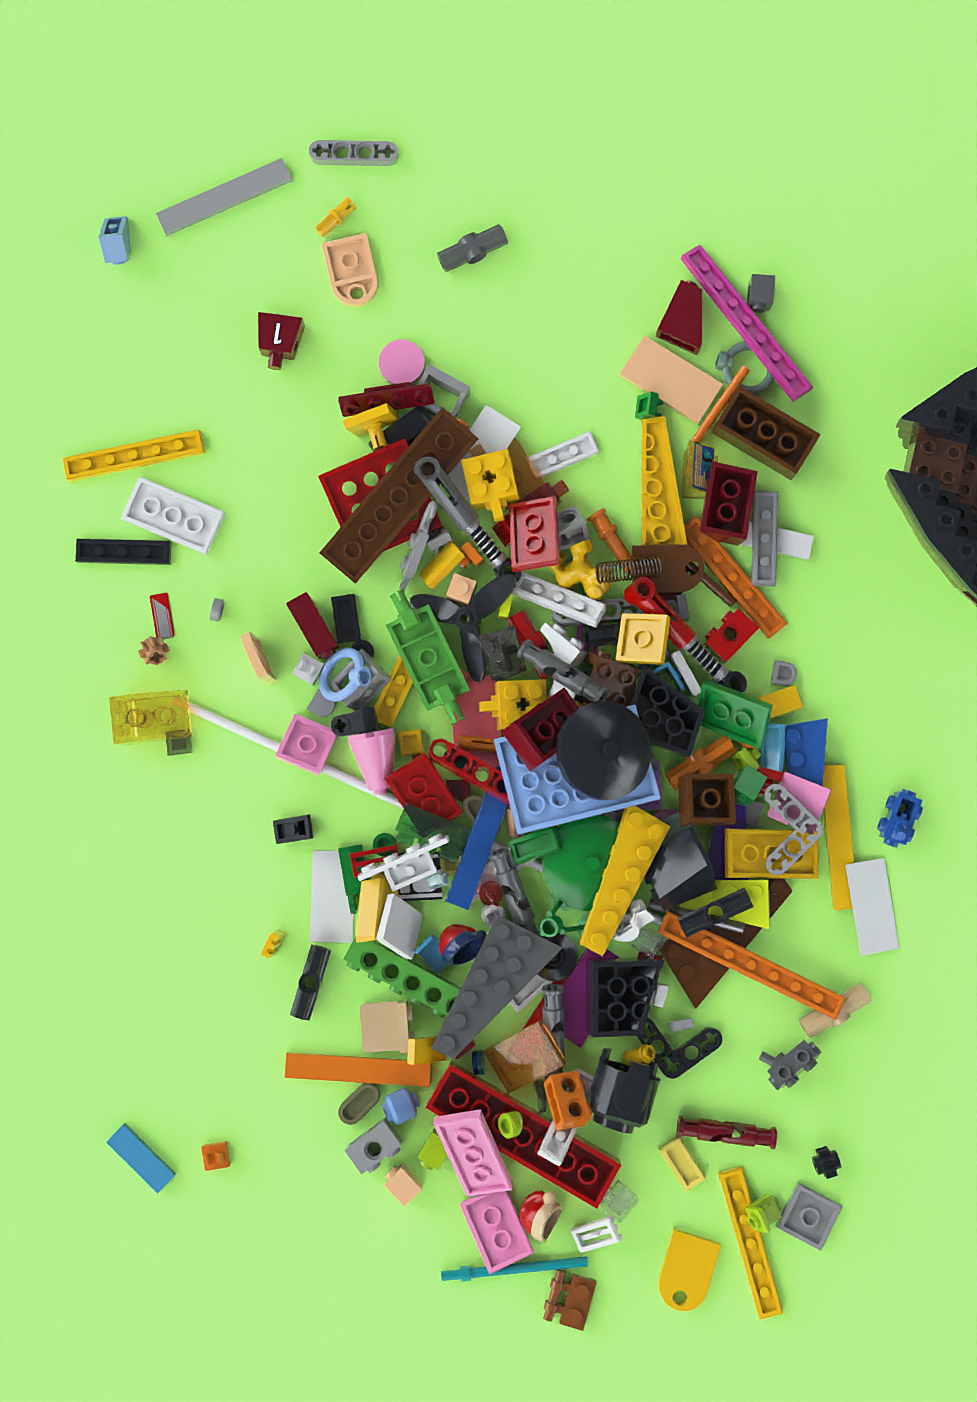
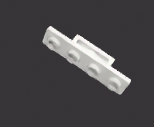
[357,833,450,891]

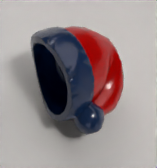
[438,924,487,966]

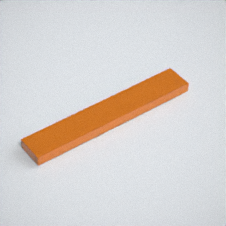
[684,516,788,639]
[284,1052,431,1087]

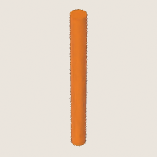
[688,365,750,449]

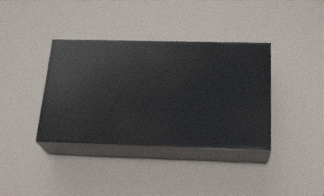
[331,594,362,644]

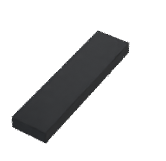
[75,538,172,565]

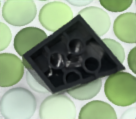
[629,665,705,757]
[586,957,665,1037]

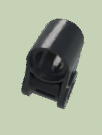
[331,706,380,737]

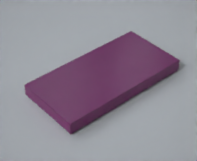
[540,948,620,1048]

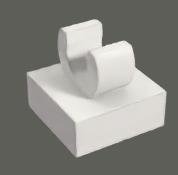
[292,653,324,686]

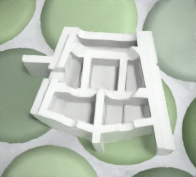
[613,899,655,942]

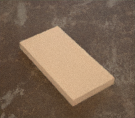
[619,335,723,425]

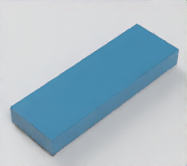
[106,1123,176,1194]

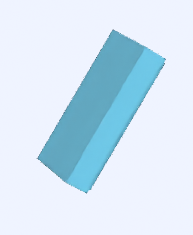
[758,724,786,772]

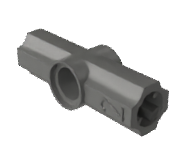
[437,224,508,273]

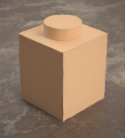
[446,573,477,607]
[384,1163,423,1207]

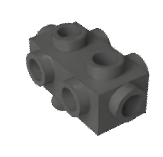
[759,1040,822,1091]

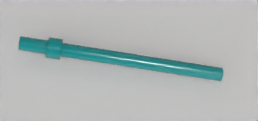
[441,1256,588,1282]

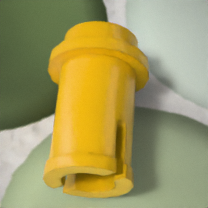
[623,1044,655,1066]

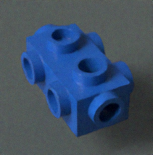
[877,789,923,848]

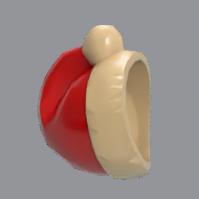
[520,1190,563,1243]

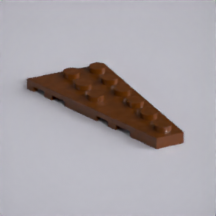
[657,878,793,1009]

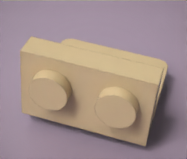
[360,1000,415,1053]

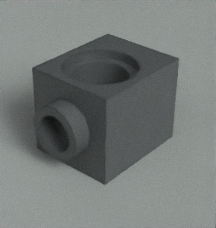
[747,274,775,313]

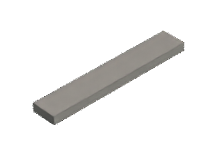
[156,158,292,237]

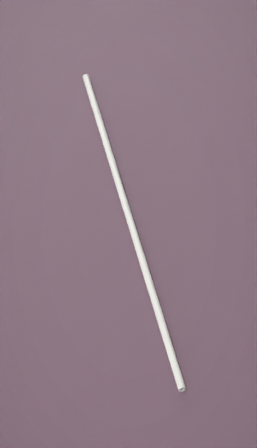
[171,696,664,926]

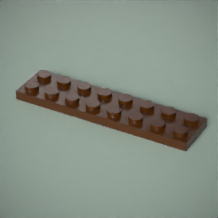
[319,407,479,584]

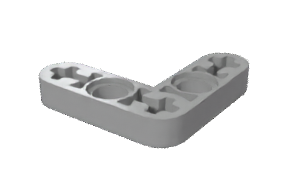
[764,784,823,875]

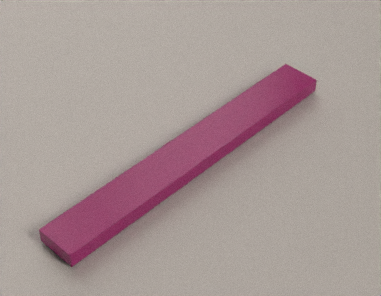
[680,244,813,402]

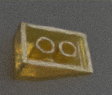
[109,689,192,746]

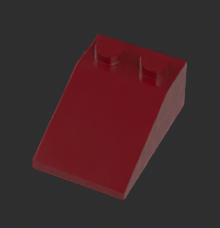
[502,687,579,772]

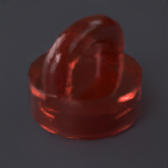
[478,881,503,907]

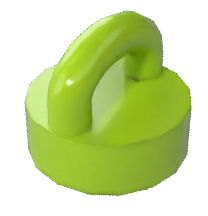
[498,1111,523,1139]

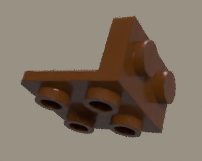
[583,650,640,707]

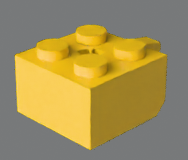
[461,449,520,522]
[479,680,547,731]

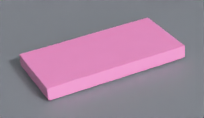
[433,1109,514,1196]

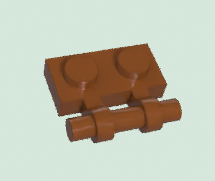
[543,1269,597,1331]

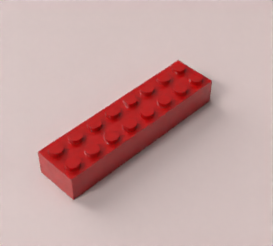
[425,1060,621,1209]

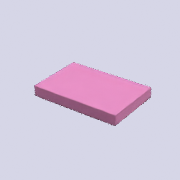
[459,1191,534,1274]

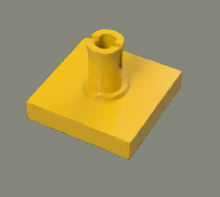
[342,403,400,450]
[616,614,671,665]

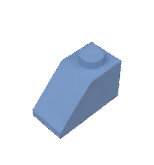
[98,216,131,265]

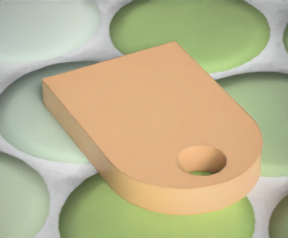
[321,233,378,307]
[241,631,276,684]

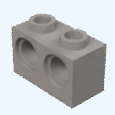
[558,505,590,552]

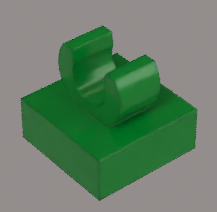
[635,391,663,420]

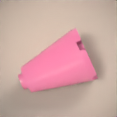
[348,728,395,794]

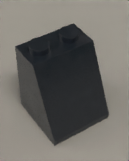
[643,826,717,911]

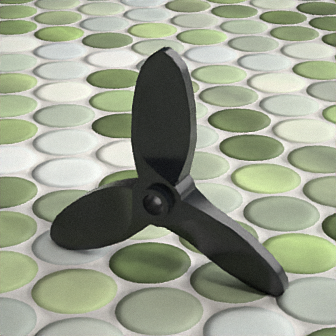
[410,574,517,682]

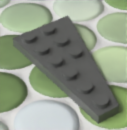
[432,915,563,1059]

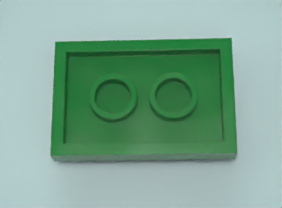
[698,679,773,750]

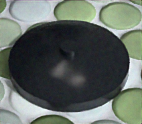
[556,701,651,800]

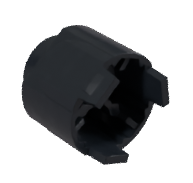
[590,1047,661,1134]

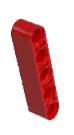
[428,738,510,806]

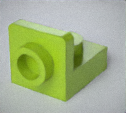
[745,1194,782,1233]

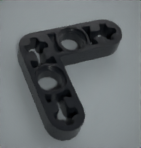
[637,1016,723,1079]

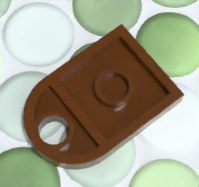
[632,544,704,593]

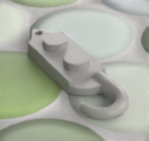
[399,501,438,591]

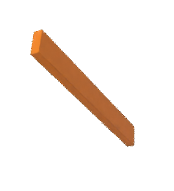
[657,911,846,1020]

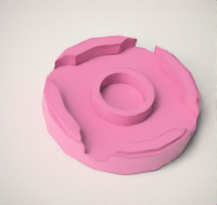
[378,339,425,385]

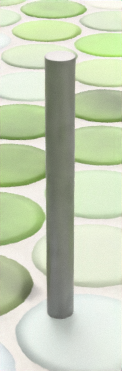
[648,899,745,933]

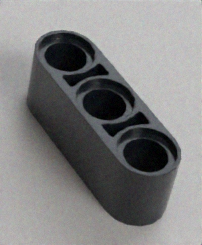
[368,406,433,452]

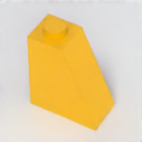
[356,872,399,943]

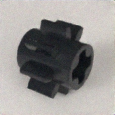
[811,1146,842,1179]

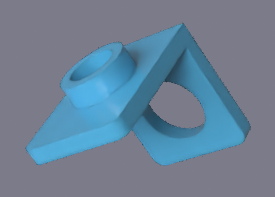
[652,661,685,692]
[414,933,447,973]

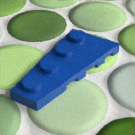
[784,718,829,786]

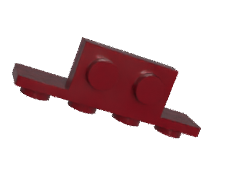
[338,382,435,417]

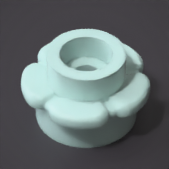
[425,869,449,889]

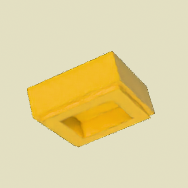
[398,729,425,756]

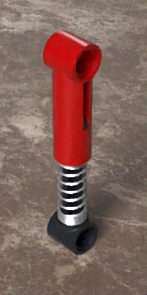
[624,577,747,693]

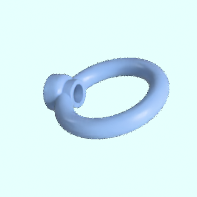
[319,648,372,702]

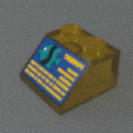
[681,440,718,499]

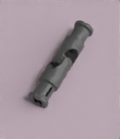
[517,639,609,702]
[489,847,541,936]
[542,984,566,1081]

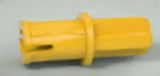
[315,197,356,237]

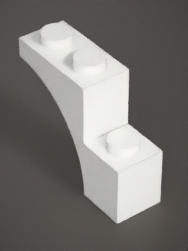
[540,623,588,702]

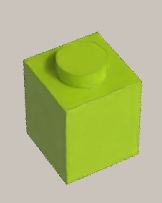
[417,1128,447,1171]

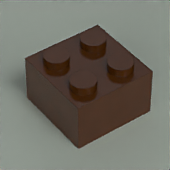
[678,774,736,827]

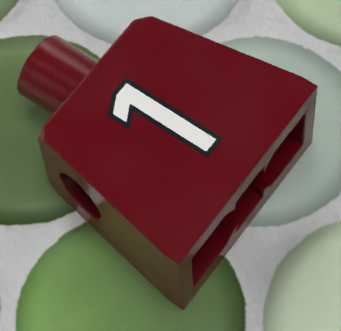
[258,312,305,370]

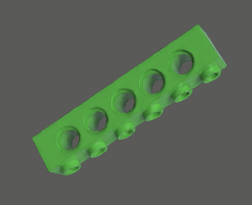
[343,936,461,1019]

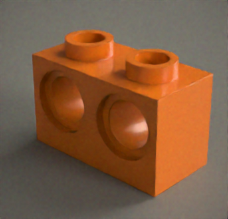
[543,1070,592,1131]

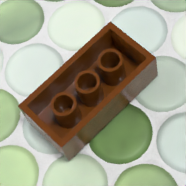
[711,386,821,480]

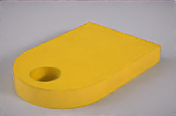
[658,1228,721,1311]

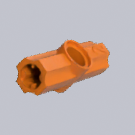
[665,736,736,791]

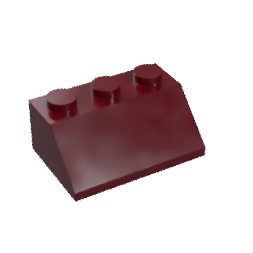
[699,461,758,546]

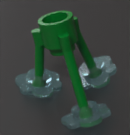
[538,892,590,937]

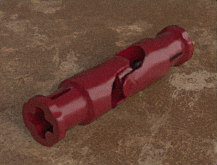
[676,1115,777,1150]

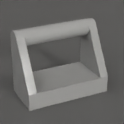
[419,364,470,418]
[330,649,391,710]

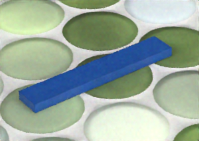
[445,766,507,910]

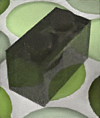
[479,625,527,681]

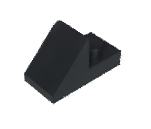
[273,814,313,844]

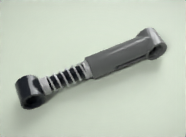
[414,457,521,583]

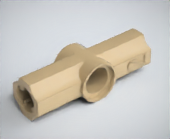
[798,982,872,1039]

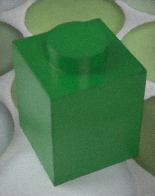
[734,764,767,807]

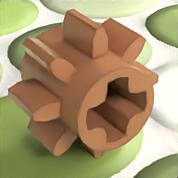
[138,636,170,666]

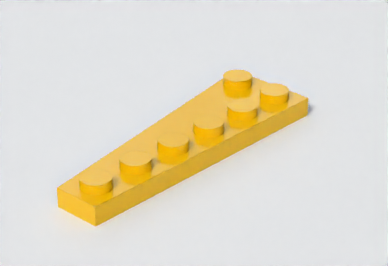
[641,416,687,545]
[579,806,670,956]

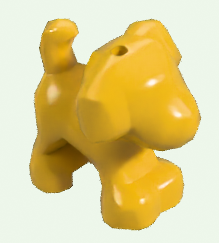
[549,539,612,600]

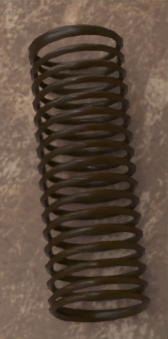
[595,556,662,584]

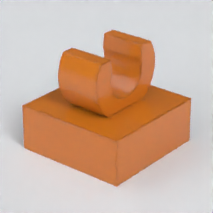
[459,541,485,570]
[201,1141,230,1171]

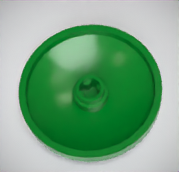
[542,815,620,911]

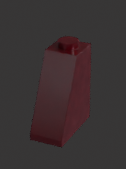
[655,280,702,356]
[286,592,339,660]

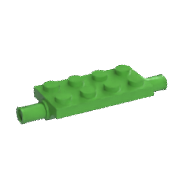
[386,589,470,725]

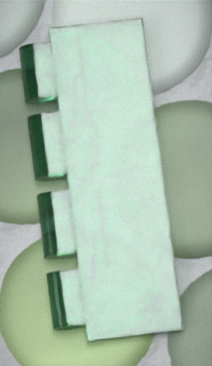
[395,803,472,864]

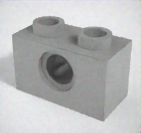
[344,1117,403,1175]

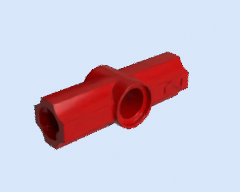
[507,610,550,680]

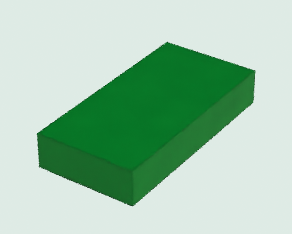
[508,826,562,865]

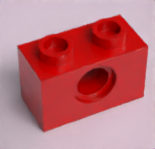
[703,608,759,664]

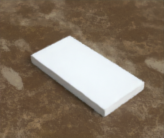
[120,476,226,556]

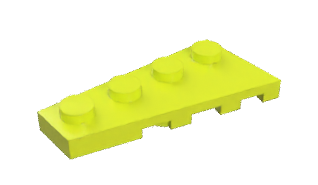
[677,880,770,929]

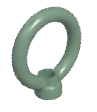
[715,341,774,395]

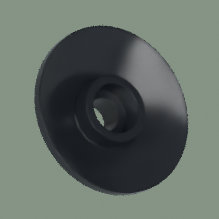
[537,933,578,981]

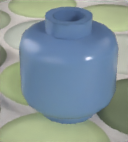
[382,1088,420,1125]

